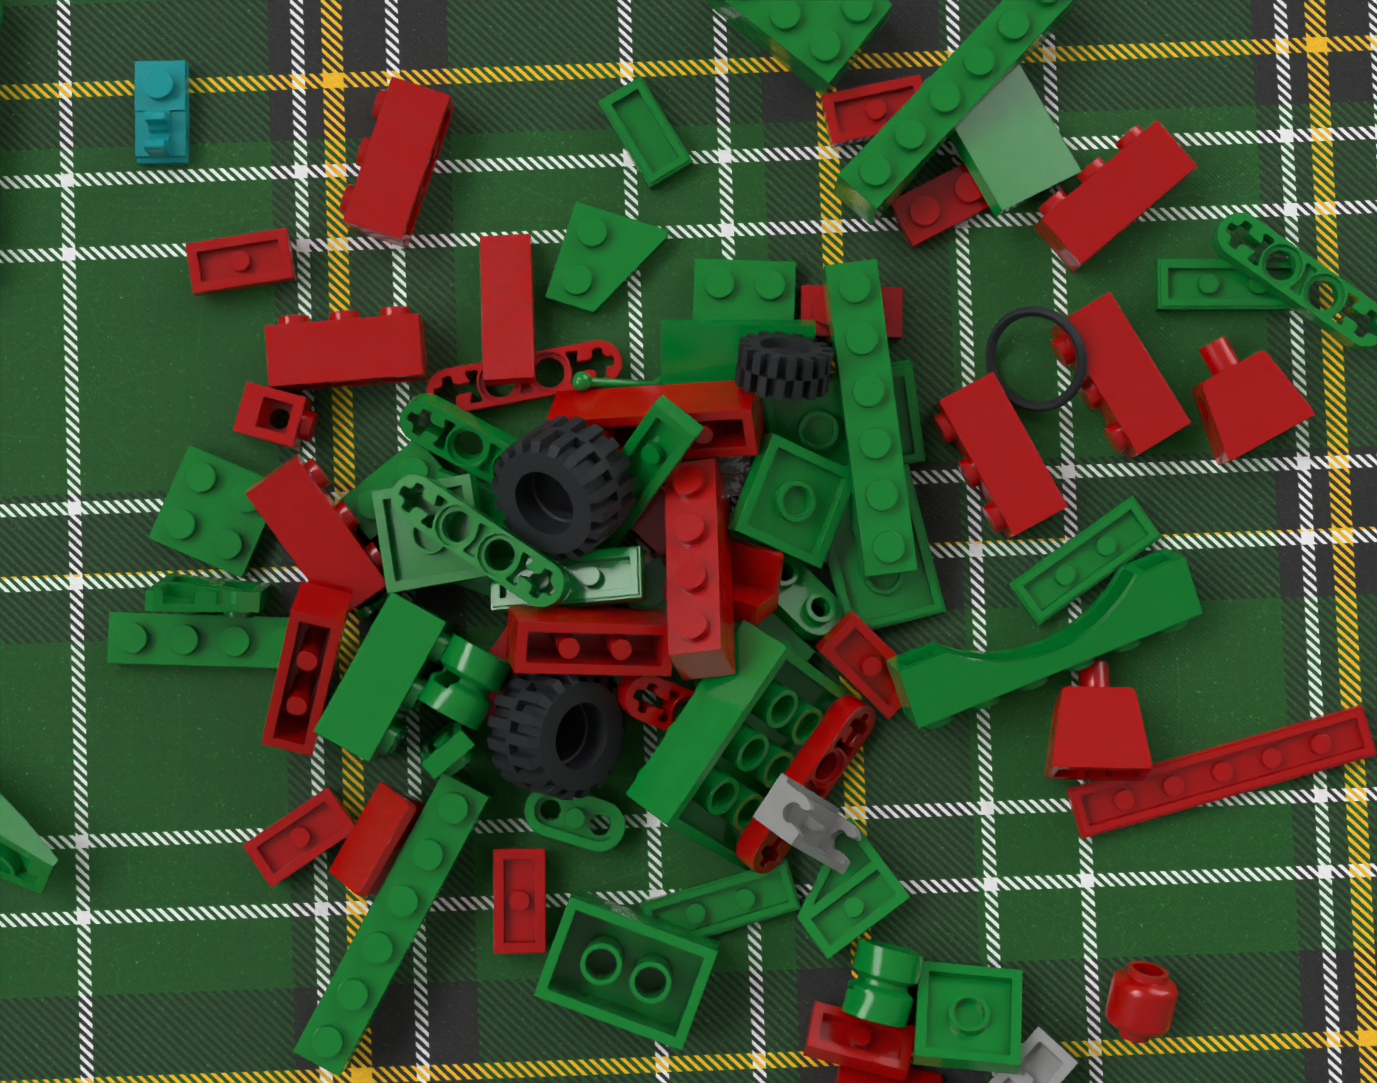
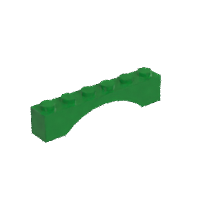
[834,0,1077,226]
[821,259,918,577]
[885,548,1203,729]
[293,772,494,1077]

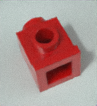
[233,381,318,451]

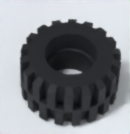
[492,415,637,561]
[487,673,627,800]

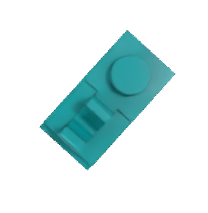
[135,60,189,165]

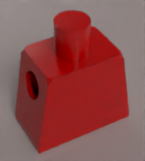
[1191,335,1315,466]
[1044,660,1152,781]

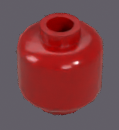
[1105,961,1178,1043]

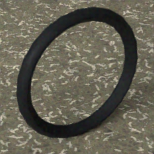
[985,306,1087,412]

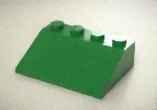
[626,620,851,871]

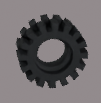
[735,331,833,401]

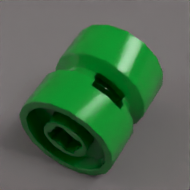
[418,634,512,731]
[842,938,924,1028]

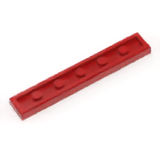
[1065,705,1377,839]

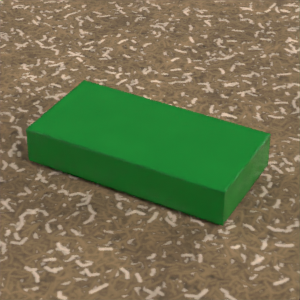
[598,76,693,191]

